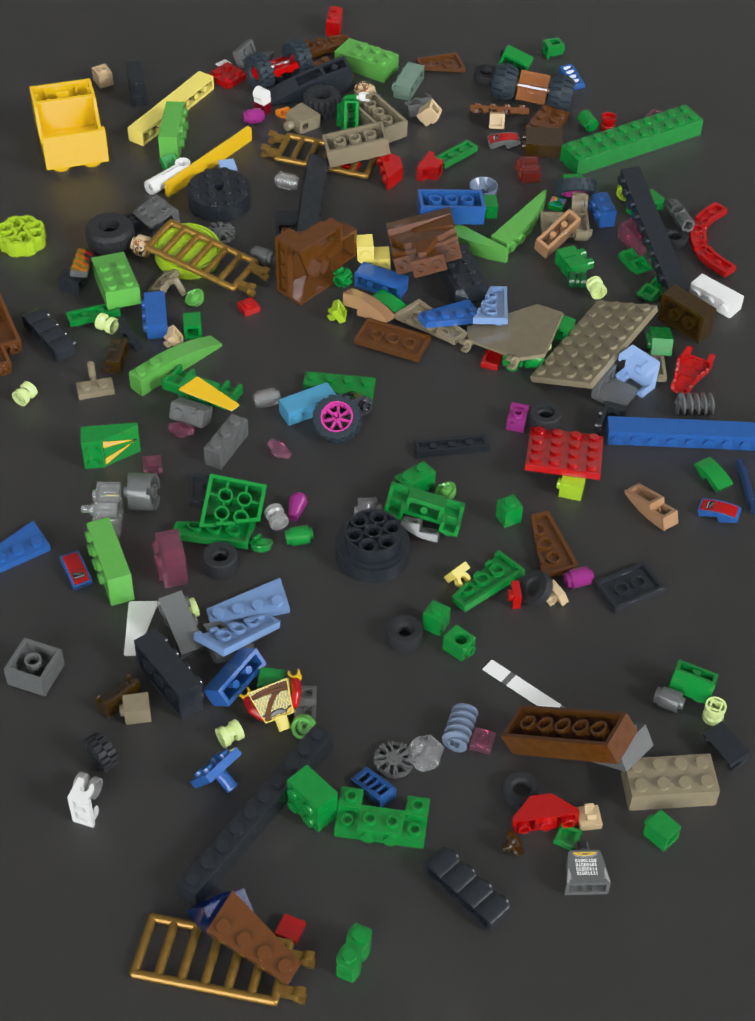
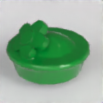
[249,534,273,553]

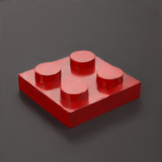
[207,62,247,90]

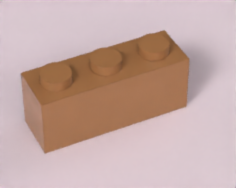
[534,209,581,259]

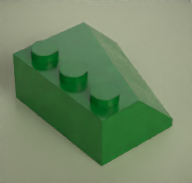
[199,473,267,528]

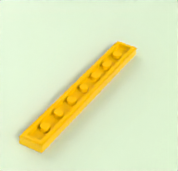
[164,126,252,197]

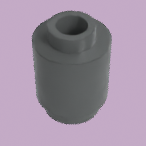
[250,245,275,265]
[653,686,686,713]

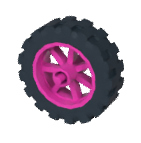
[554,177,597,199]
[313,394,363,444]

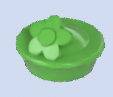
[185,288,204,307]
[435,481,456,499]
[291,714,316,741]

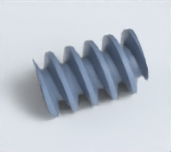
[442,703,478,753]

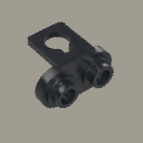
[340,391,373,420]

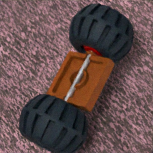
[491,63,575,111]

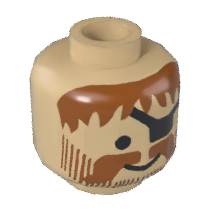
[354,81,376,94]
[130,234,154,258]

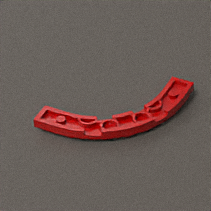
[689,202,736,278]

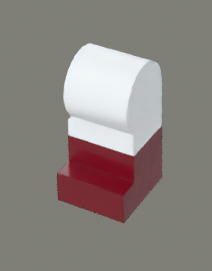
[251,85,271,115]

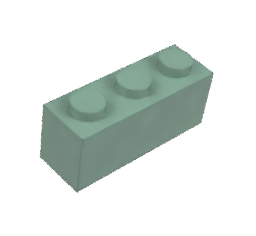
[392,62,424,100]

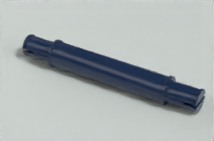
[736,459,755,514]

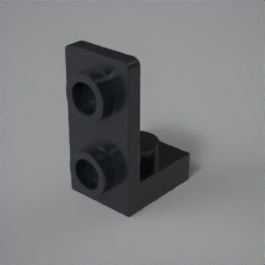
[594,401,627,436]

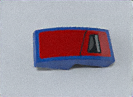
[697,498,742,523]
[59,550,92,590]

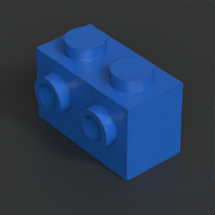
[589,192,617,228]

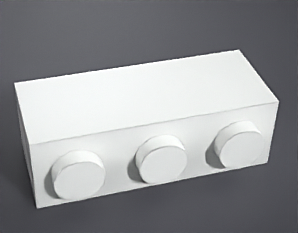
[689,274,744,318]

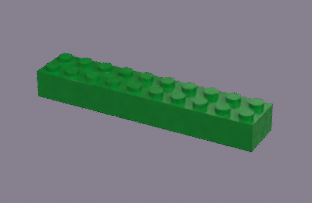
[560,104,703,174]

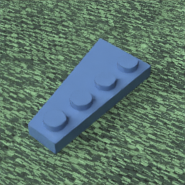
[473,286,508,326]
[206,578,290,625]
[193,613,280,657]

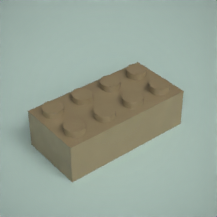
[358,92,408,143]
[322,121,390,168]
[621,754,720,811]

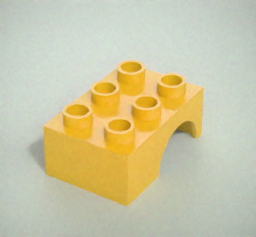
[29,78,109,172]

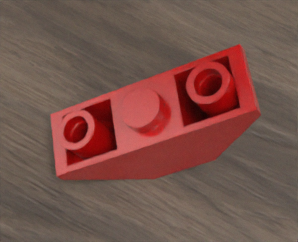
[376,153,403,190]
[511,793,580,834]

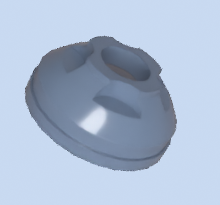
[469,176,498,195]

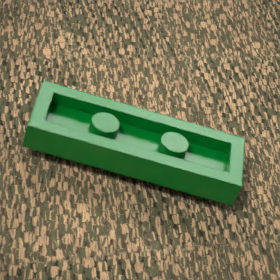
[436,140,478,169]
[66,303,121,327]

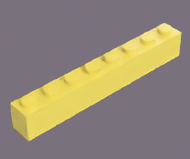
[127,71,214,146]

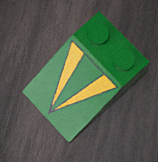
[81,422,141,469]

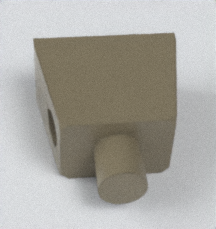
[283,102,320,134]

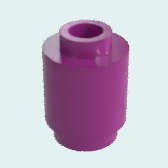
[242,108,265,125]
[563,565,594,589]

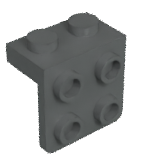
[232,39,275,69]
[133,194,181,229]
[591,364,638,406]

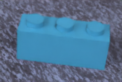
[279,382,337,426]

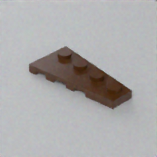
[304,34,350,58]
[469,103,529,115]
[530,510,579,578]

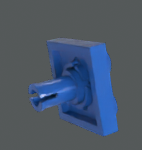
[190,747,242,793]

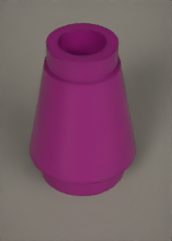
[287,492,308,522]

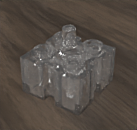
[81,482,124,537]

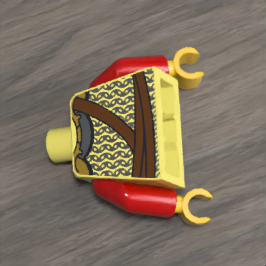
[239,669,302,732]

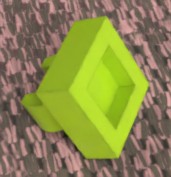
[327,299,347,324]

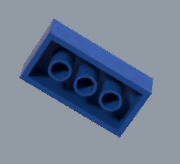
[416,189,486,225]

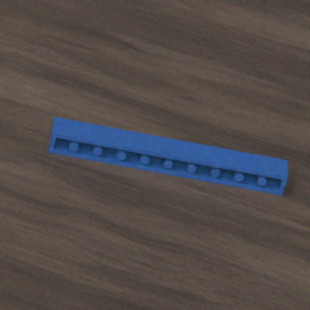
[606,416,755,451]

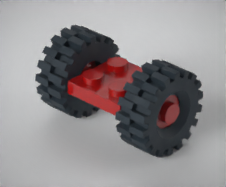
[244,38,313,89]

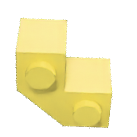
[356,234,391,270]

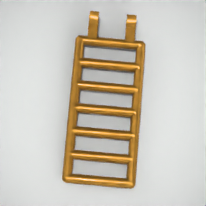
[261,130,377,179]
[144,219,270,298]
[129,913,316,1007]

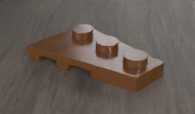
[416,52,466,72]

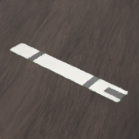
[483,660,566,708]

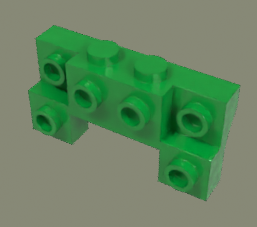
[161,364,243,410]
[384,481,465,537]
[334,786,430,849]

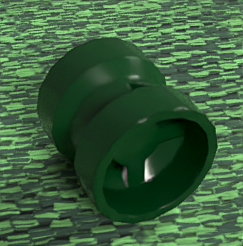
[568,272,586,289]

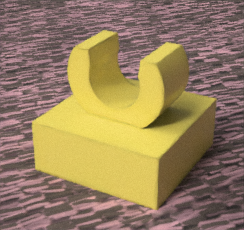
[444,561,471,588]

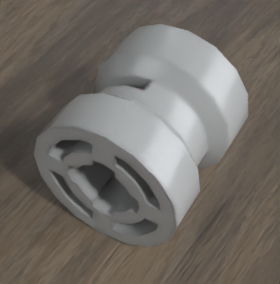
[264,503,289,530]
[72,771,103,800]

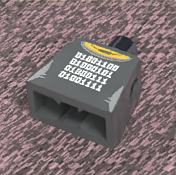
[564,840,611,895]

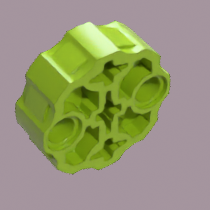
[0,215,46,258]

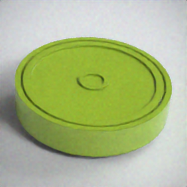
[154,223,221,280]

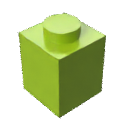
[556,475,586,501]

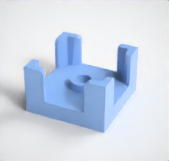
[615,345,660,398]

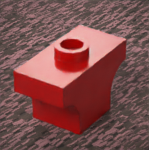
[416,151,443,182]

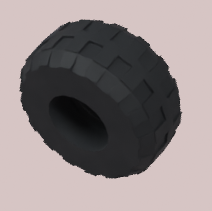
[85,212,135,256]

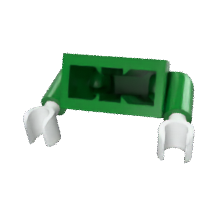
[337,92,370,130]

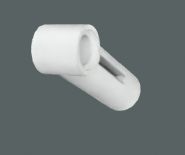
[144,158,191,195]

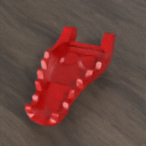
[670,345,716,395]

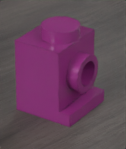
[506,402,529,433]

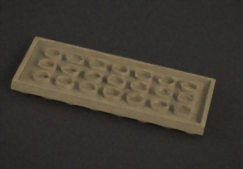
[530,300,658,389]

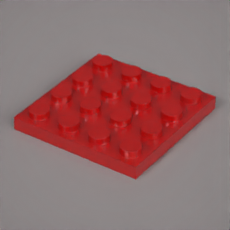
[525,426,603,480]

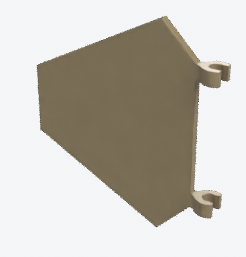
[459,304,564,370]

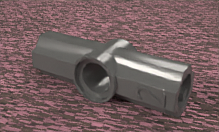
[665,198,695,232]

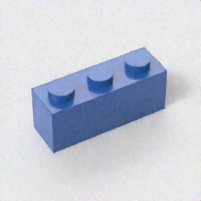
[355,262,409,300]
[141,291,168,339]
[203,648,267,706]

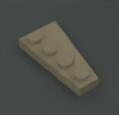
[394,299,467,345]

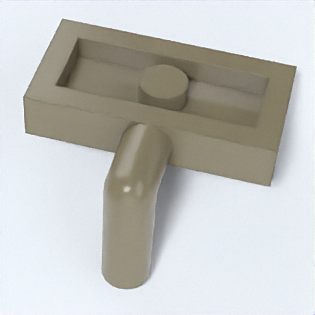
[148,269,187,296]
[76,361,115,400]

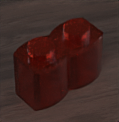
[515,156,541,183]

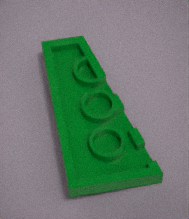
[303,371,376,402]
[171,521,256,549]
[451,550,525,612]

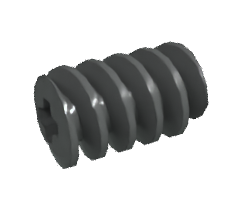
[675,392,715,415]

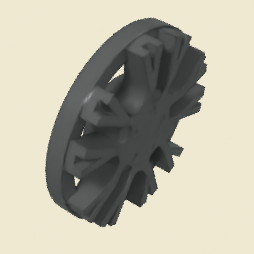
[206,221,236,244]
[374,740,414,779]

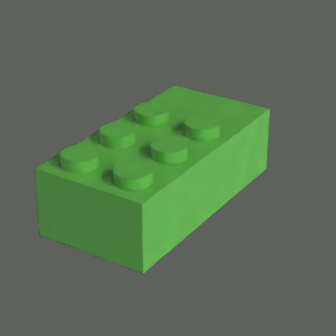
[335,38,399,83]
[158,101,189,159]
[91,252,141,310]
[84,517,135,606]

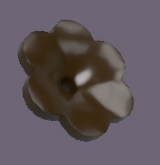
[502,830,524,857]

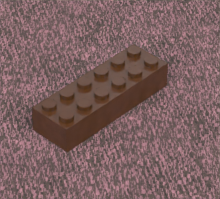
[501,705,637,764]

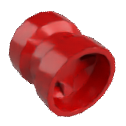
[600,112,617,131]

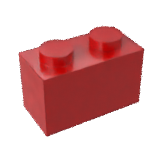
[326,6,343,36]

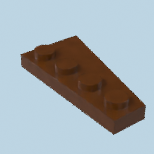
[206,890,301,986]

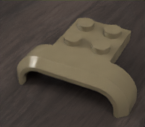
[540,192,593,241]

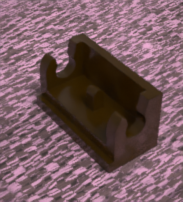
[102,338,129,375]
[95,673,141,719]

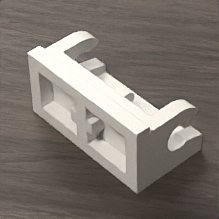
[67,777,99,828]

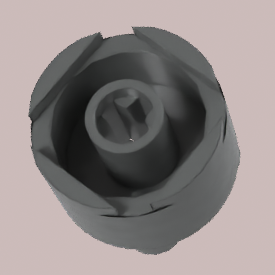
[123,472,160,511]

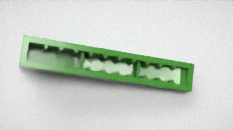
[491,189,547,254]
[454,224,509,263]
[129,335,222,396]

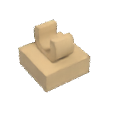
[489,112,505,129]
[163,325,183,348]
[546,579,569,606]
[576,803,603,831]

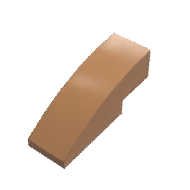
[343,288,395,323]
[625,483,678,531]

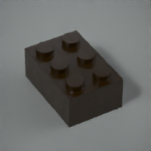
[658,284,717,344]

